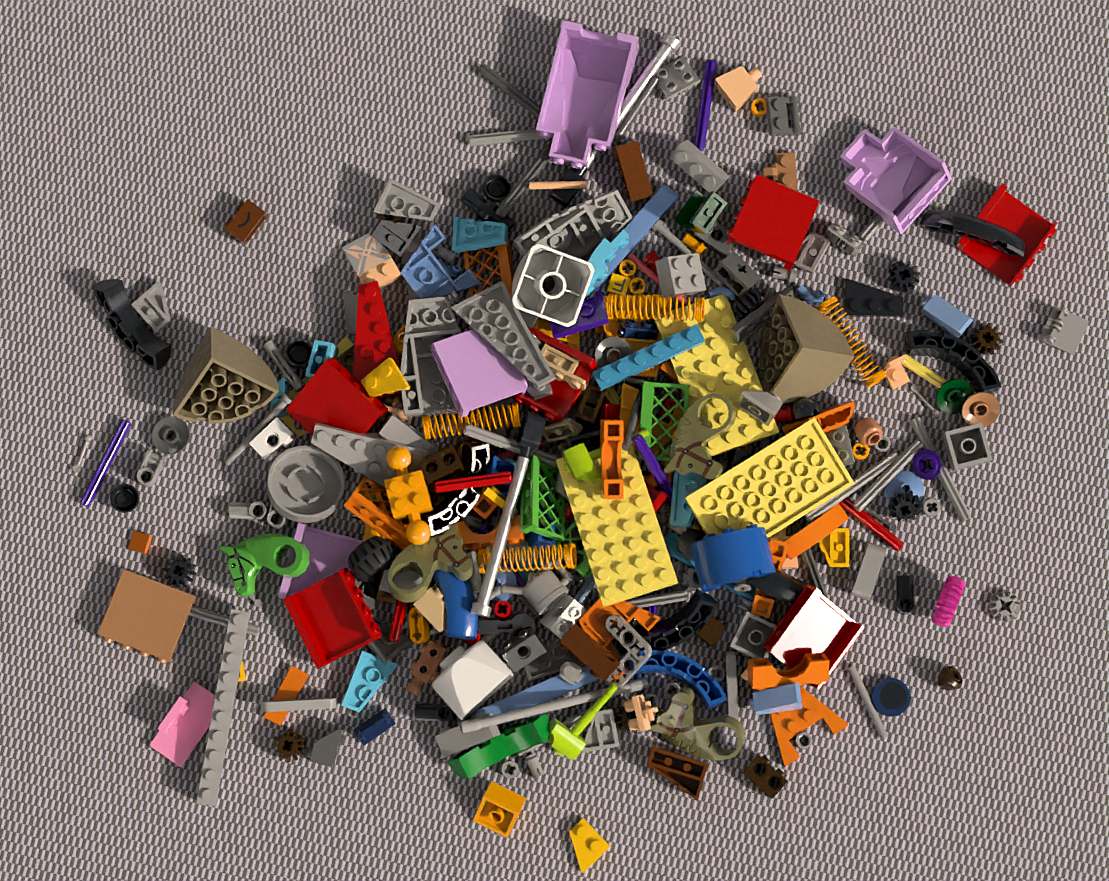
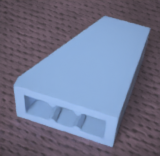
[921,294,973,338]
[750,683,803,715]

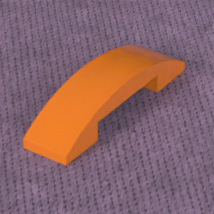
[783,503,849,560]
[750,538,790,618]

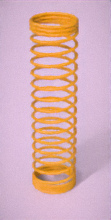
[606,293,705,322]
[816,296,887,388]
[422,402,521,440]
[477,543,577,573]

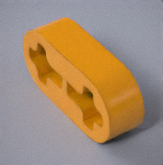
[408,607,430,644]

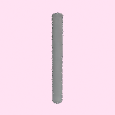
[848,665,888,739]

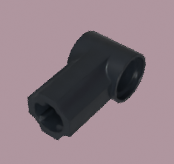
[895,575,915,615]
[415,703,454,722]

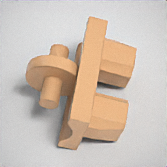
[377,395,410,422]
[624,695,658,731]

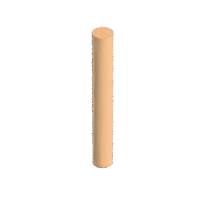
[529,181,587,189]

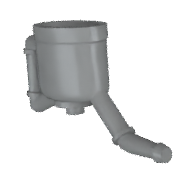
[490,554,573,615]

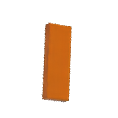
[264,666,309,726]

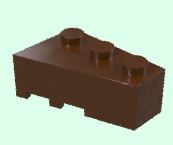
[612,138,653,202]
[559,622,620,681]
[647,743,709,801]

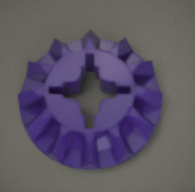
[913,449,943,480]

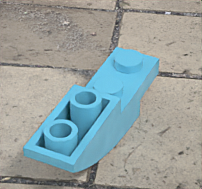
[579,229,629,296]

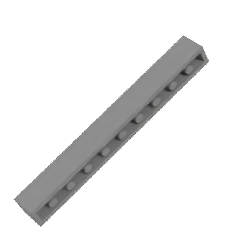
[196,609,250,806]

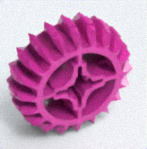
[931,575,965,628]

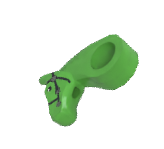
[218,534,310,597]

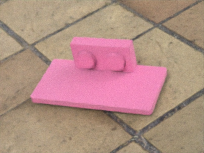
[150,682,215,767]

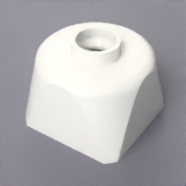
[512,244,595,327]
[432,641,514,720]

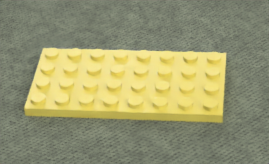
[654,294,779,457]
[684,417,855,538]
[556,443,678,607]

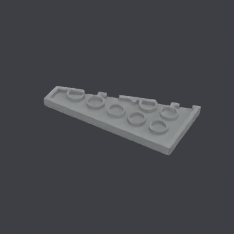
[451,281,555,388]
[311,423,429,488]

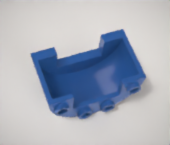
[690,524,776,593]

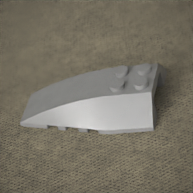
[514,189,633,292]
[400,296,461,417]

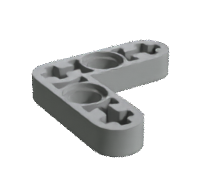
[606,615,652,688]

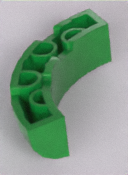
[447,713,550,779]

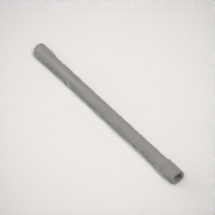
[459,677,648,734]

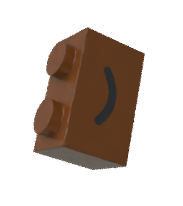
[225,199,268,246]

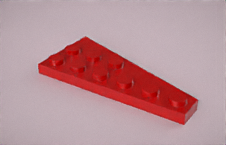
[353,281,401,399]

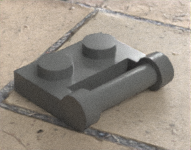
[765,96,803,136]

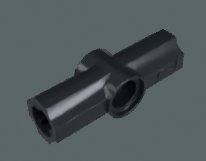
[460,188,515,233]

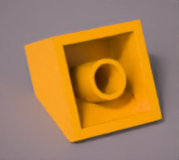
[473,781,527,838]

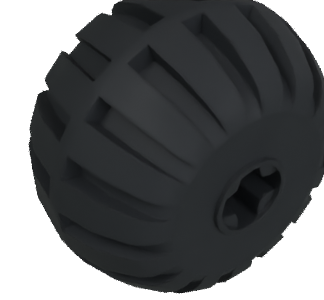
[348,536,396,582]

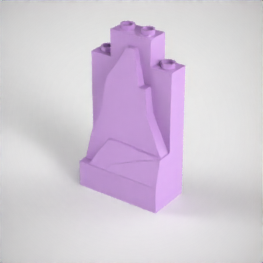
[536,20,639,169]

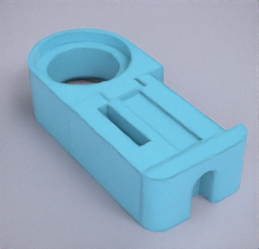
[271,378,289,418]

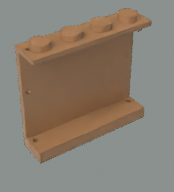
[98,569,198,664]

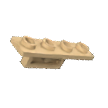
[541,344,586,390]

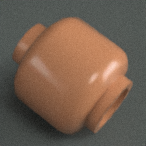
[854,417,883,446]

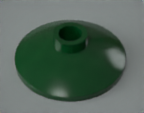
[936,378,974,414]

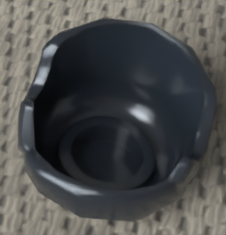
[482,174,511,203]
[285,340,312,369]
[791,398,820,421]
[110,484,140,513]

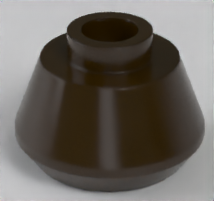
[937,665,963,691]

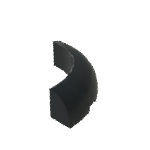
[920,209,1025,257]
[93,279,171,371]
[905,330,1002,394]
[420,442,490,536]
[746,568,815,604]
[617,589,718,653]

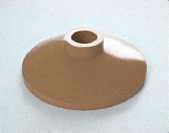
[962,392,1000,427]

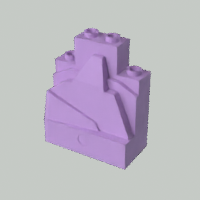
[840,127,952,235]

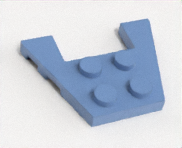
[400,224,480,299]

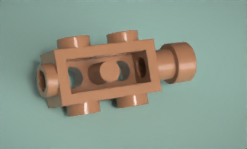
[405,640,448,697]

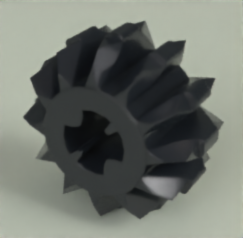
[887,260,920,293]
[732,287,765,319]
[888,489,922,523]
[163,555,197,588]

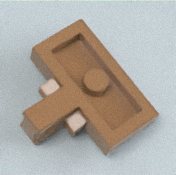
[762,152,798,191]

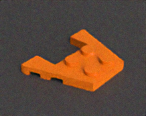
[578,597,660,662]
[770,686,848,767]

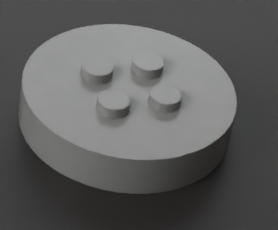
[267,446,345,523]

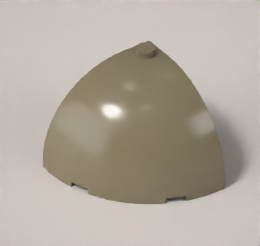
[760,294,854,403]
[173,327,279,424]

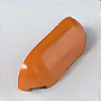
[781,401,855,435]

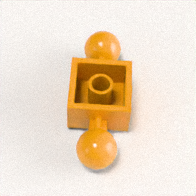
[384,446,433,545]

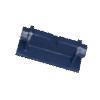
[617,318,659,340]
[353,708,396,746]

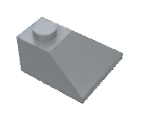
[736,391,783,426]

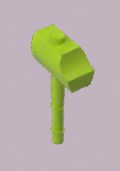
[564,428,650,485]
[548,683,618,760]

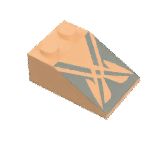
[342,232,402,290]

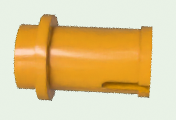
[682,233,707,256]

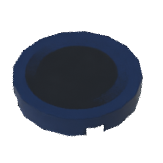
[872,678,911,717]

